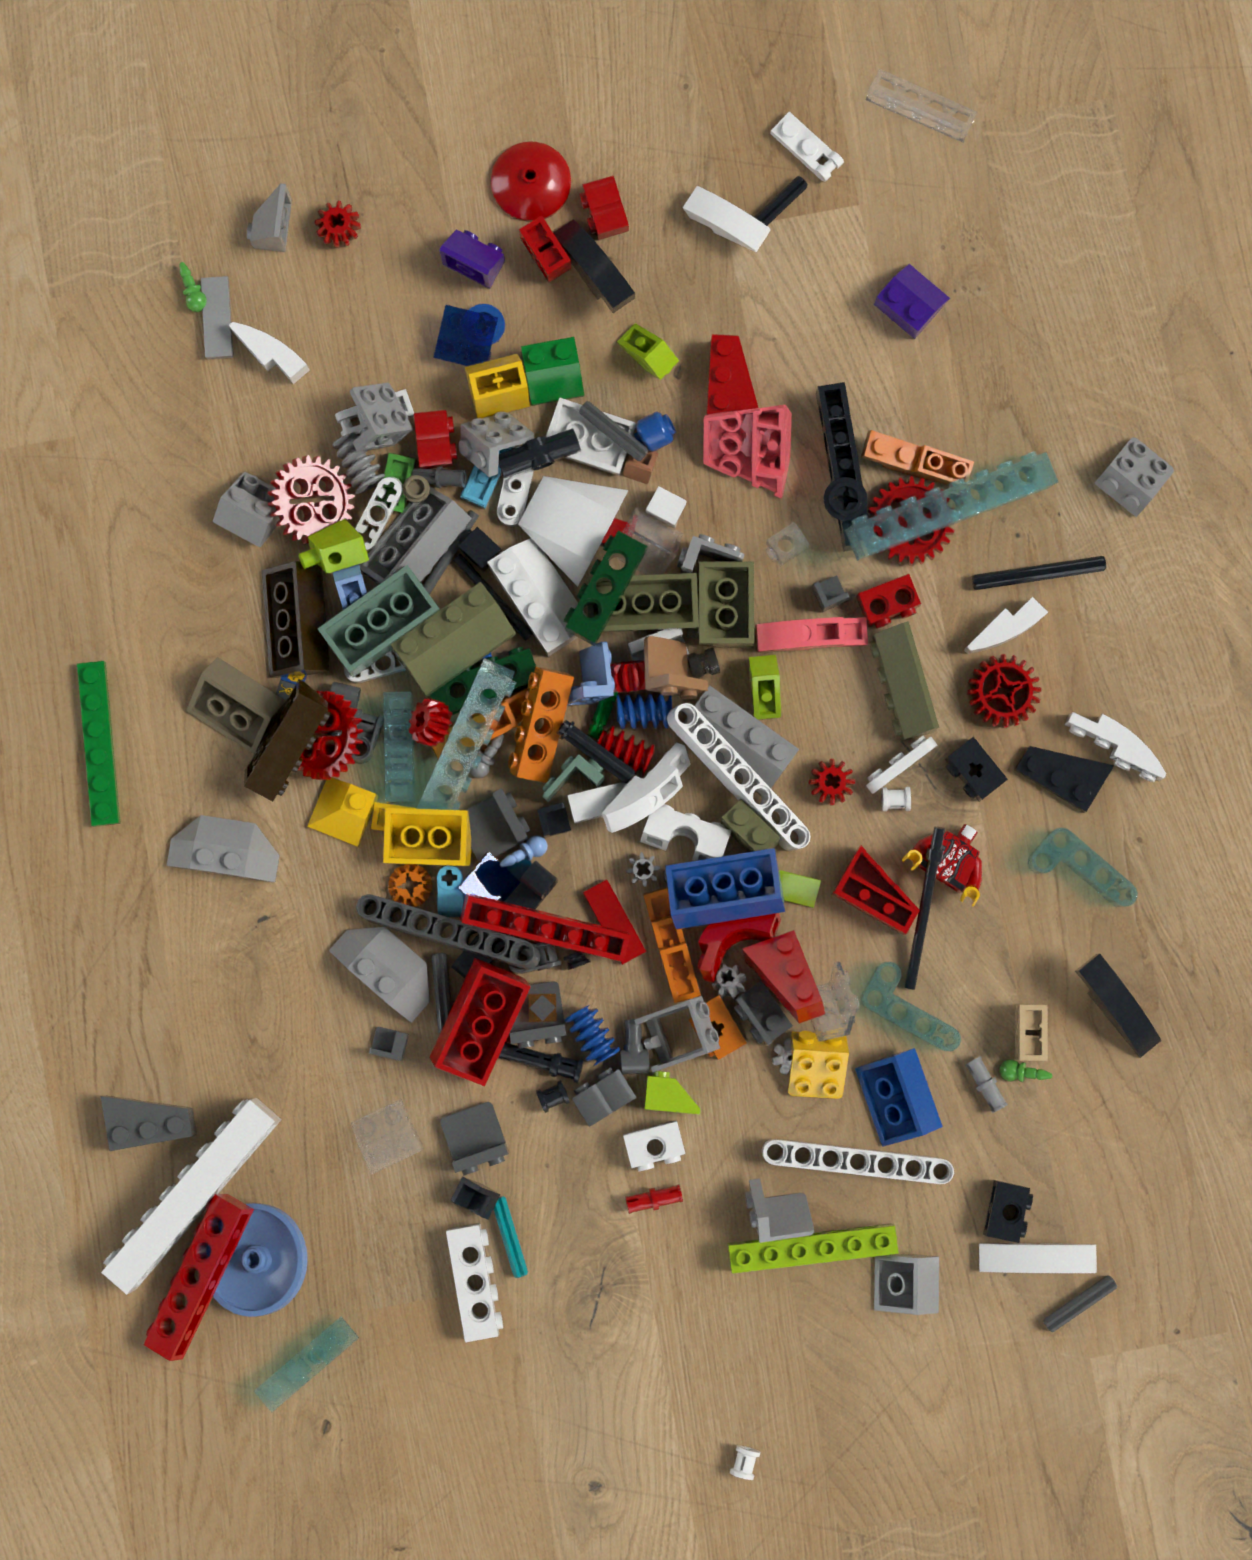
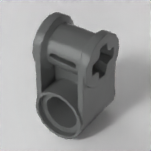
[352,709,384,764]
[508,942,562,974]

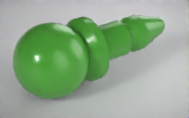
[179,262,207,312]
[999,1059,1053,1082]

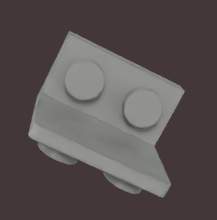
[349,383,413,452]

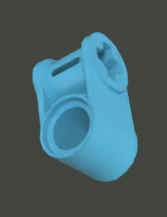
[437,865,465,918]

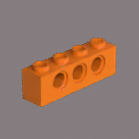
[508,666,574,783]

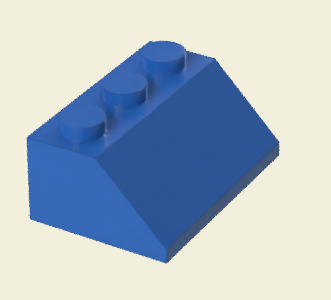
[855,1048,943,1147]

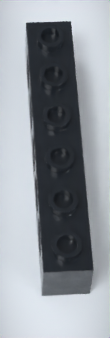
[816,382,873,552]

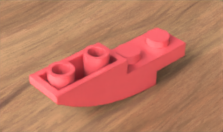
[755,617,868,652]

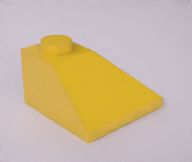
[307,777,379,847]

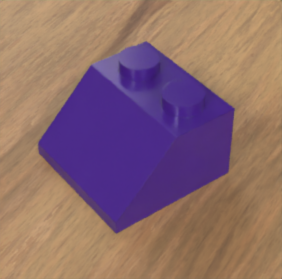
[439,229,505,289]
[874,264,950,339]

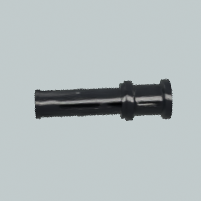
[499,1042,584,1084]

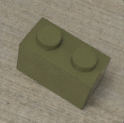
[721,799,780,852]

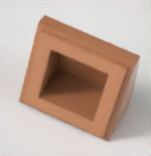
[623,449,659,484]

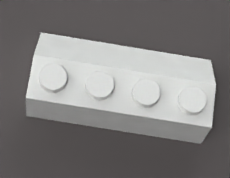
[487,538,587,657]

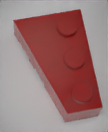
[706,334,759,415]
[832,845,920,935]
[742,930,825,1024]

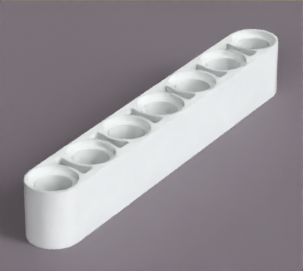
[667,703,811,851]
[762,1139,954,1184]

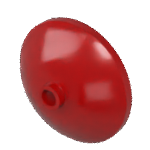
[491,141,571,222]

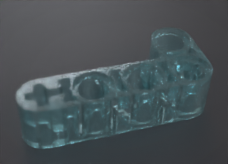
[1028,828,1138,908]
[861,962,961,1051]

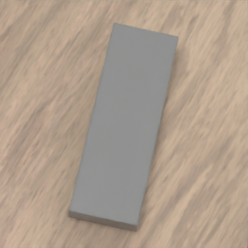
[201,276,233,360]

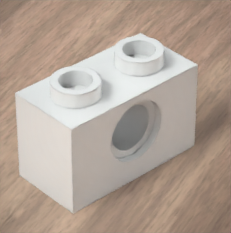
[623,1120,685,1172]

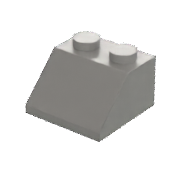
[874,1254,939,1315]

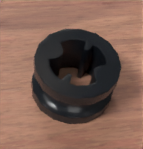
[563,951,591,970]

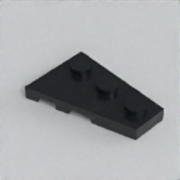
[1015,746,1115,813]

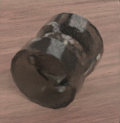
[687,647,720,679]

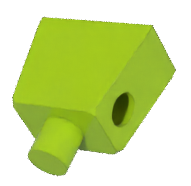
[298,519,369,573]

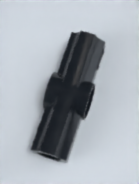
[498,428,581,479]

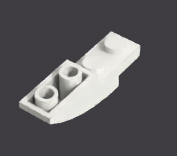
[1064,712,1166,782]
[602,742,691,833]

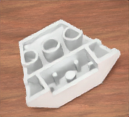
[518,476,628,587]

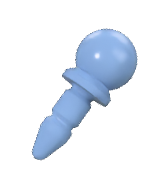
[500,835,548,867]

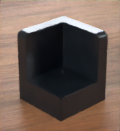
[537,802,571,838]
[451,1176,500,1219]

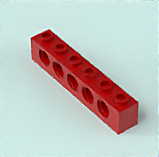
[460,893,631,962]
[143,1194,254,1361]

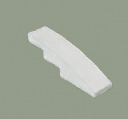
[979,1243,1097,1273]

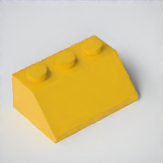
[383,808,471,866]

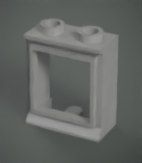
[634,996,720,1072]

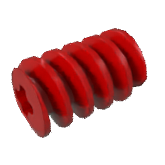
[598,726,655,777]

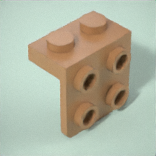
[644,636,708,699]

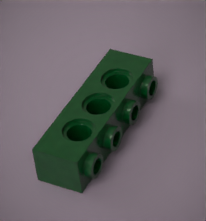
[563,530,647,646]
[430,647,536,715]

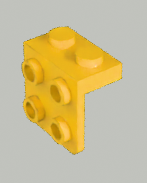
[788,1031,849,1099]

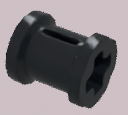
[536,1080,571,1113]

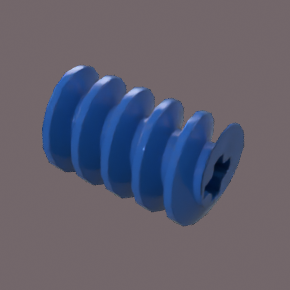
[617,694,672,729]
[564,1005,620,1066]

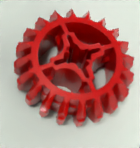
[967,654,1042,728]

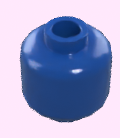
[634,412,676,452]

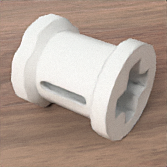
[881,787,911,811]
[729,1445,760,1480]

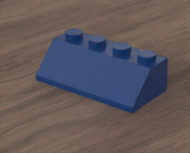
[665,848,785,929]

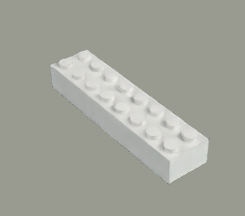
[101,1098,282,1295]

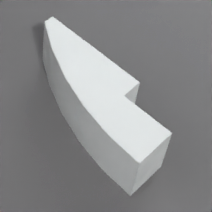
[683,186,771,252]
[229,322,309,384]
[964,597,1048,654]
[567,778,644,823]

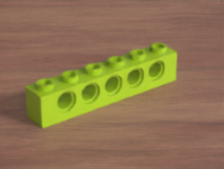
[728,1223,899,1274]

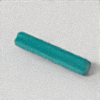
[493,1196,528,1278]

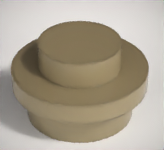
[403,475,430,503]

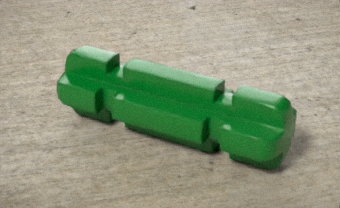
[587,692,618,739]

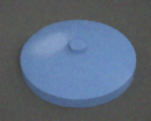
[206,1203,307,1317]

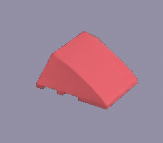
[703,405,792,499]

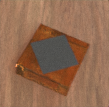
[528,994,557,1022]

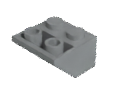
[213,471,291,547]

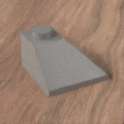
[247,183,292,252]

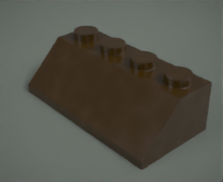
[262,561,330,678]
[244,679,330,802]

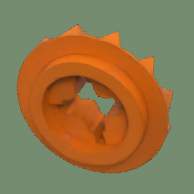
[388,864,432,907]

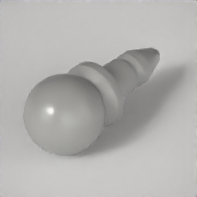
[469,734,504,778]

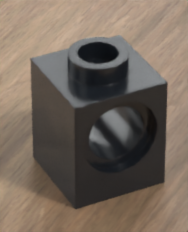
[459,527,502,572]

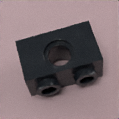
[983,1180,1033,1243]

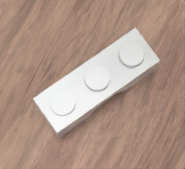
[640,804,731,861]

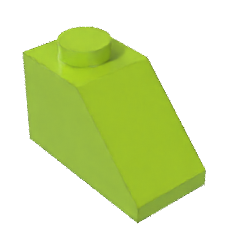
[617,323,679,380]
[749,655,781,720]
[644,1071,701,1114]

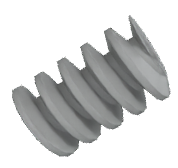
[332,432,385,494]

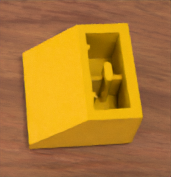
[465,354,530,418]

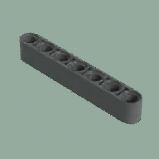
[356,894,540,970]

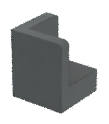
[812,575,849,612]
[369,1027,409,1061]

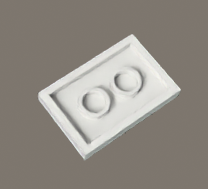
[546,398,636,476]

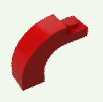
[698,913,781,983]

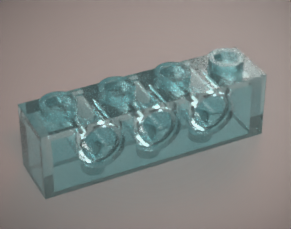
[383,692,415,804]

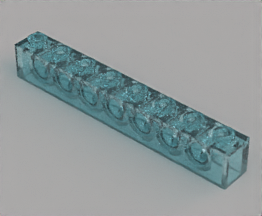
[845,451,1058,561]

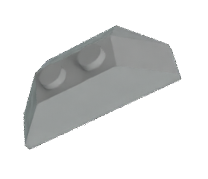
[167,815,280,883]
[329,927,430,1023]

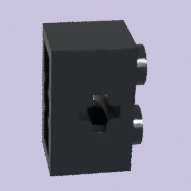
[945,737,1008,802]

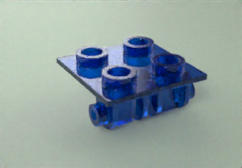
[433,304,498,366]

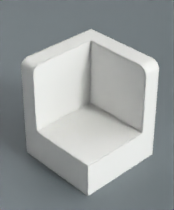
[646,486,686,529]

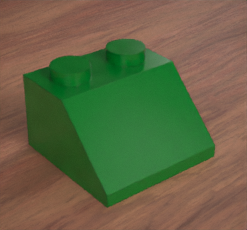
[521,337,585,406]

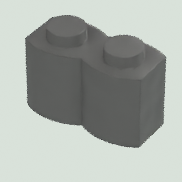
[572,1068,636,1127]

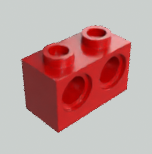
[519,215,571,283]
[856,574,921,629]

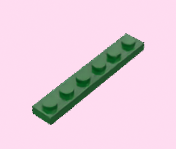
[77,661,121,827]

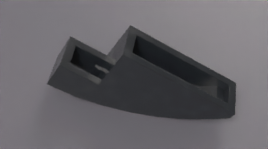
[554,219,635,313]
[1075,953,1162,1058]

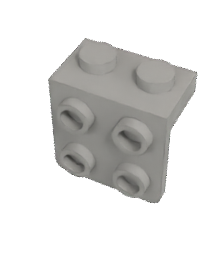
[459,412,534,477]
[1094,437,1174,517]
[677,534,745,573]
[745,1178,814,1243]

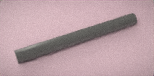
[423,510,479,595]

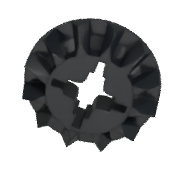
[823,477,868,522]

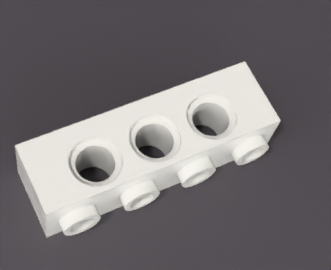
[446,1223,503,1342]

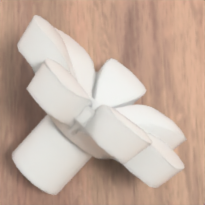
[772,1038,792,1075]

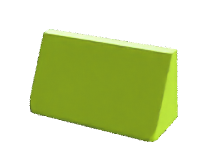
[779,870,821,908]

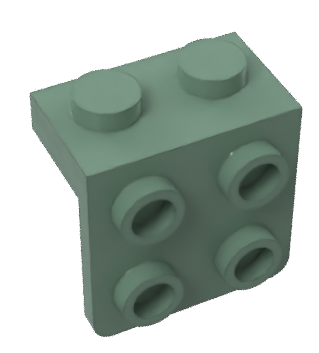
[542,754,605,802]

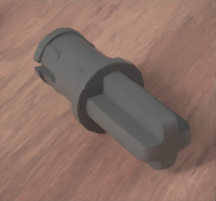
[412,467,467,488]

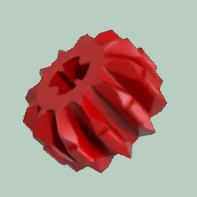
[315,200,361,248]
[610,660,646,692]
[408,698,453,747]
[808,759,855,806]

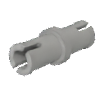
[965,1056,1008,1113]

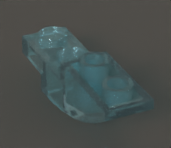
[254,1316,359,1413]

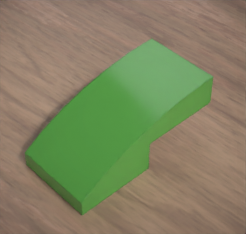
[376,453,417,513]

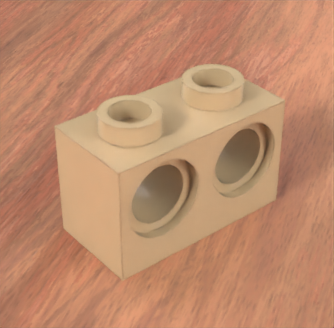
[1015,1005,1048,1061]

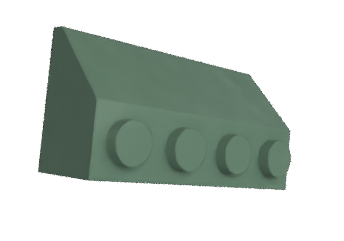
[318,565,440,677]

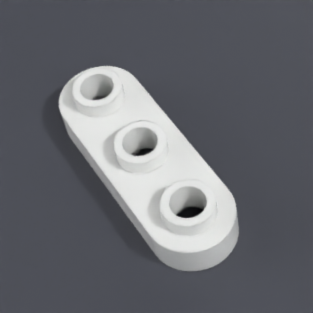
[497,446,534,527]
[866,735,937,794]

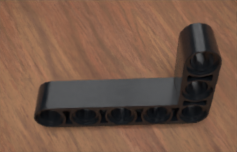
[451,861,558,978]

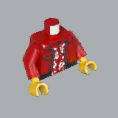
[902,824,982,906]

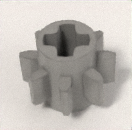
[626,852,660,887]
[712,964,747,1000]

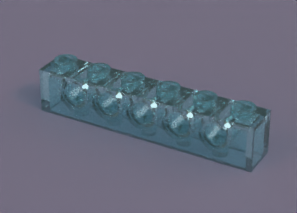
[416,658,516,810]

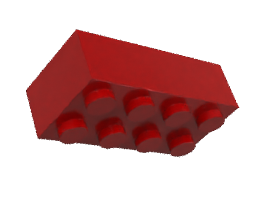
[429,958,531,1086]

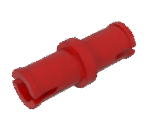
[625,1184,683,1214]

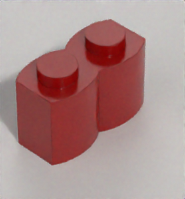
[579,176,629,240]
[414,410,457,469]

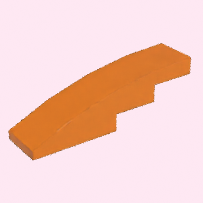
[643,887,701,1003]

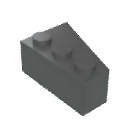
[101,1095,197,1151]

